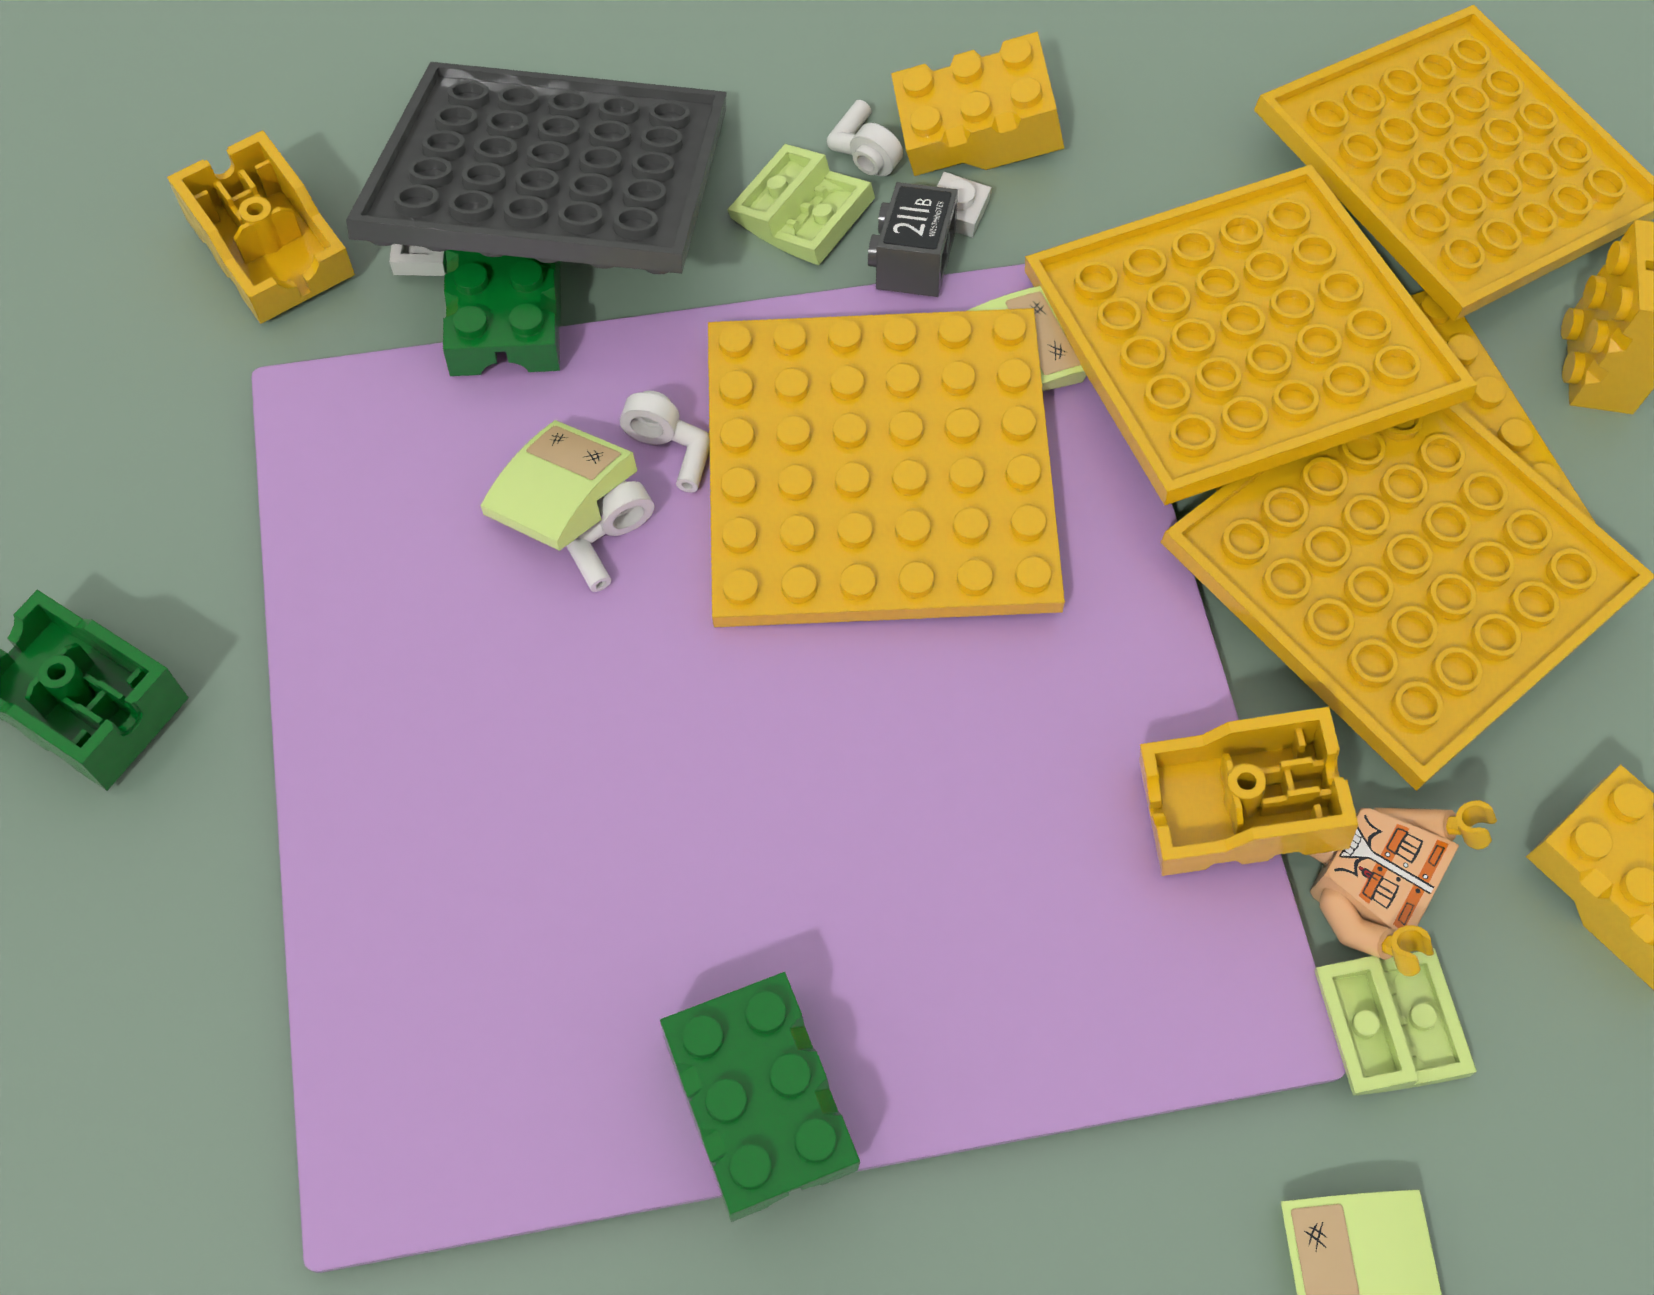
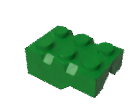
[443,250,561,376]
[0,589,189,791]
[660,972,860,1222]

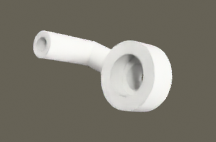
[827,100,903,176]
[620,391,710,493]
[566,481,654,592]

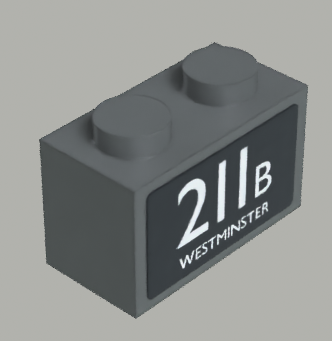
[868,182,958,297]

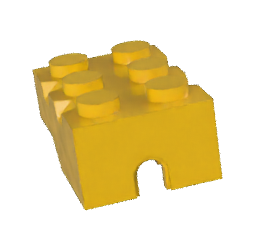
[891,31,1065,176]
[167,130,355,324]
[1561,219,1654,414]
[1139,706,1359,876]
[1526,764,1654,990]

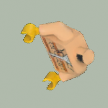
[1309,800,1497,977]

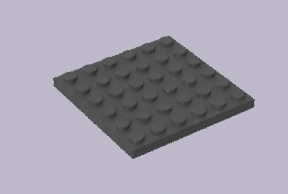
[346,62,727,274]

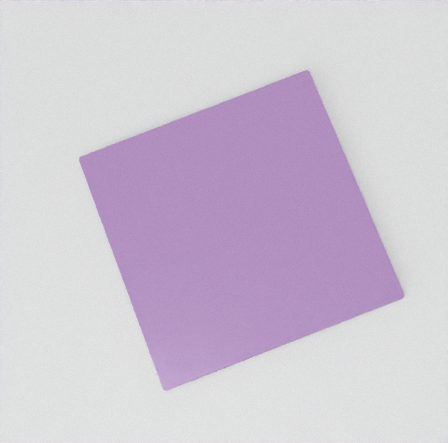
[251,264,1346,1273]

